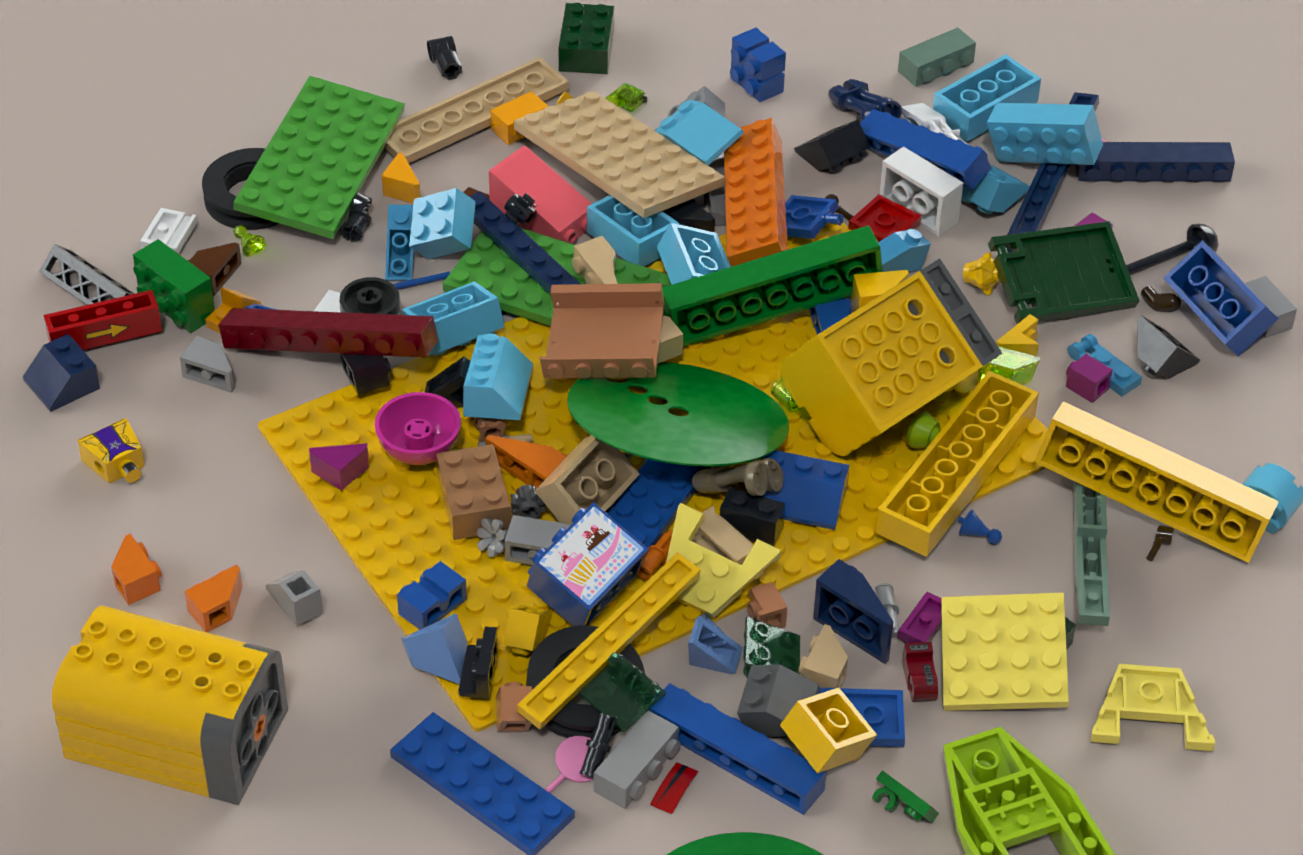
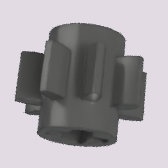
[510,485,546,519]

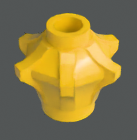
[963,252,1001,295]

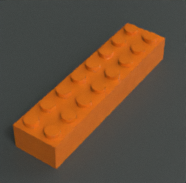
[724,118,788,267]

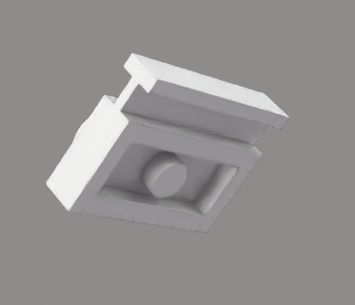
[140,208,197,254]

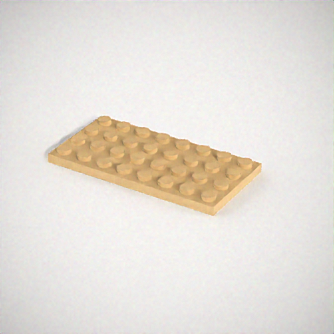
[514,91,725,218]

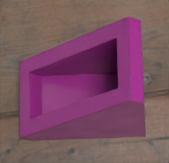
[309,443,369,490]

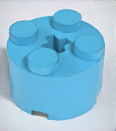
[1242,463,1303,533]

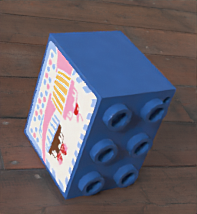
[527,502,648,626]

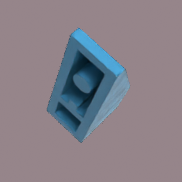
[878,229,931,272]

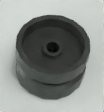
[339,277,401,315]

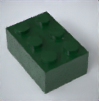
[558,3,614,74]

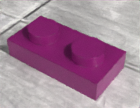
[897,592,942,643]

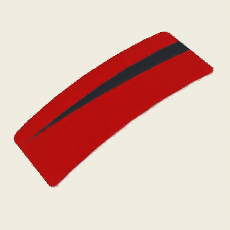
[650,762,698,814]

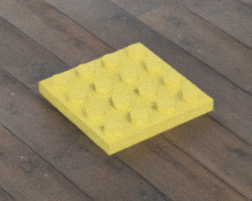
[942,593,1069,711]

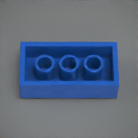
[1164,240,1279,357]

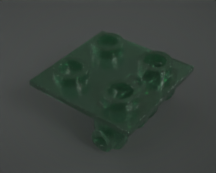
[743,616,800,678]
[578,652,667,732]

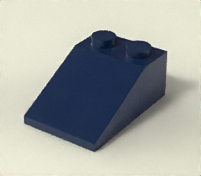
[813,559,894,664]

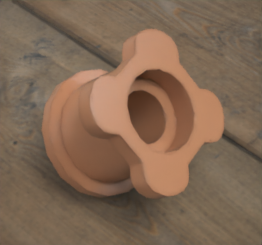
[473,417,506,442]

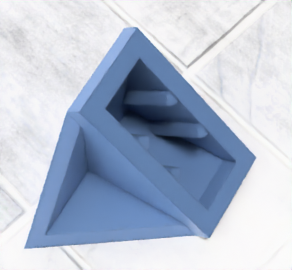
[401,614,467,684]
[688,614,743,674]

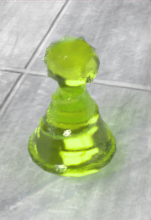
[233,225,266,257]

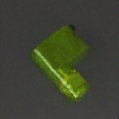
[605,83,647,112]

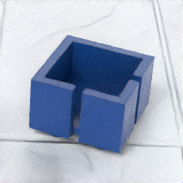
[730,27,786,102]

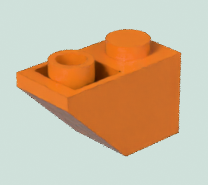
[111,533,162,605]
[184,564,242,632]

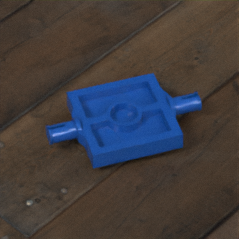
[785,195,844,239]

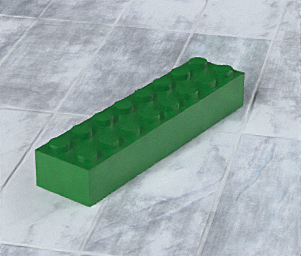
[662,225,883,347]

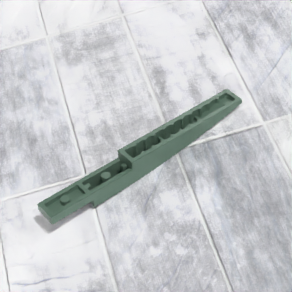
[1073,481,1110,626]

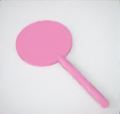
[545,736,605,793]

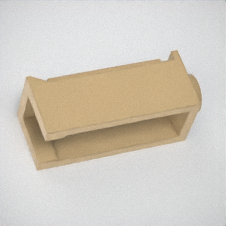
[692,506,753,565]

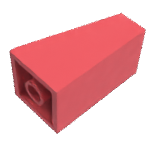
[489,146,592,244]

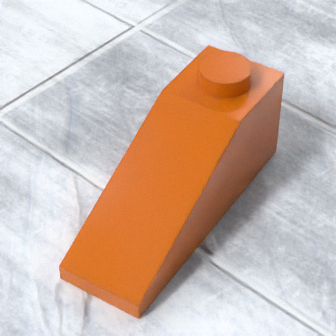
[485,435,567,488]

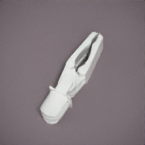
[899,103,967,144]

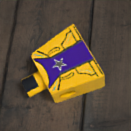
[77,418,144,483]

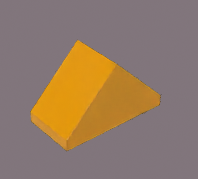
[381,152,421,204]

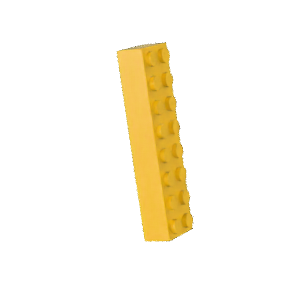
[875,371,1039,557]
[1034,402,1279,563]

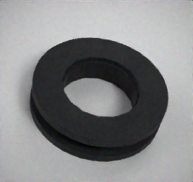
[202,148,280,230]
[526,625,645,738]

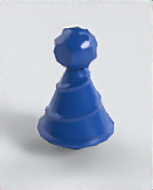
[958,510,1002,545]

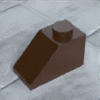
[187,242,242,296]

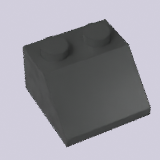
[737,665,820,737]

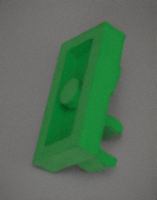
[872,770,939,823]

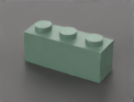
[898,27,976,87]

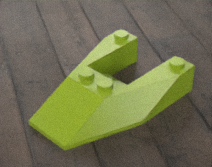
[943,727,1115,855]

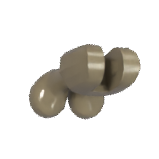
[692,458,784,496]

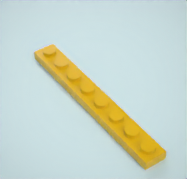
[517,552,701,730]

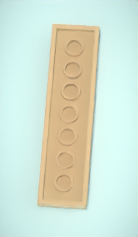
[384,57,569,163]

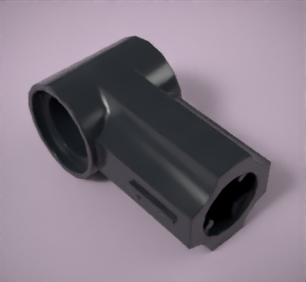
[427,36,462,80]

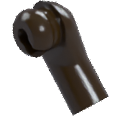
[1141,286,1181,311]

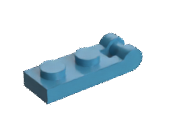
[1067,334,1142,397]

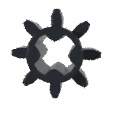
[504,193,537,226]

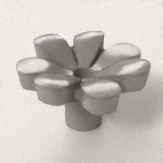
[477,518,508,557]

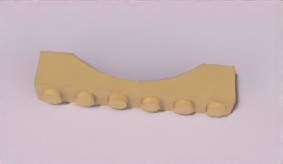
[572,236,683,364]

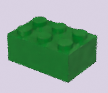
[133,239,215,334]

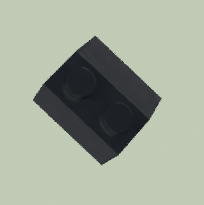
[794,120,870,172]

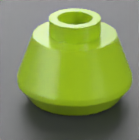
[907,411,941,448]

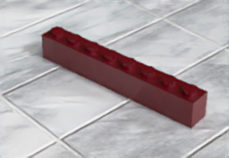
[218,308,438,358]

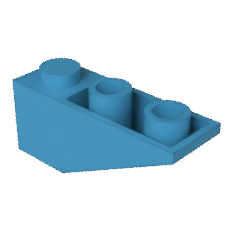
[385,205,415,281]

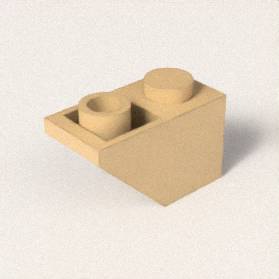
[798,624,848,688]

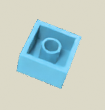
[409,188,476,259]

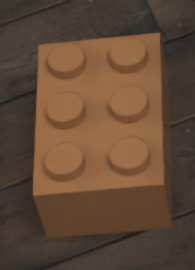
[436,444,511,540]

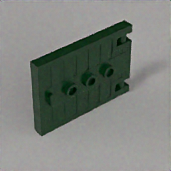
[988,221,1140,325]

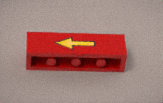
[43,290,162,350]

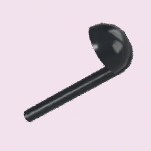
[1126,223,1219,275]

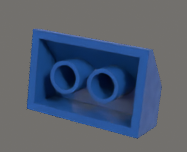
[761,450,849,530]

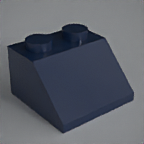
[23,334,100,412]

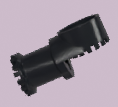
[340,193,372,242]

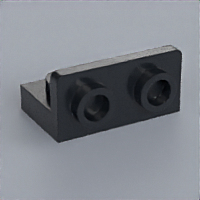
[458,626,498,699]

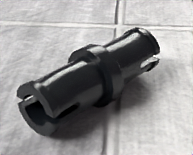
[579,712,617,778]

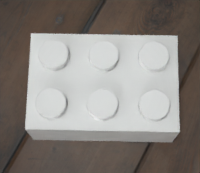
[880,147,963,237]

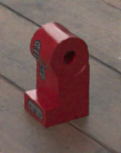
[902,642,938,701]

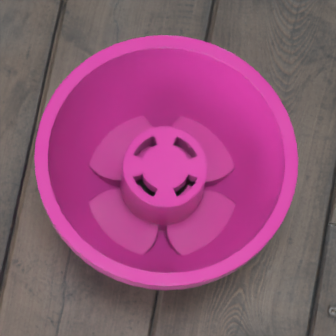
[375,392,461,465]

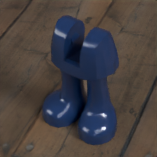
[828,79,902,123]

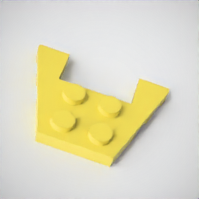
[666,503,782,618]
[1090,664,1215,751]

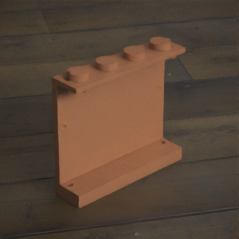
[540,283,665,379]

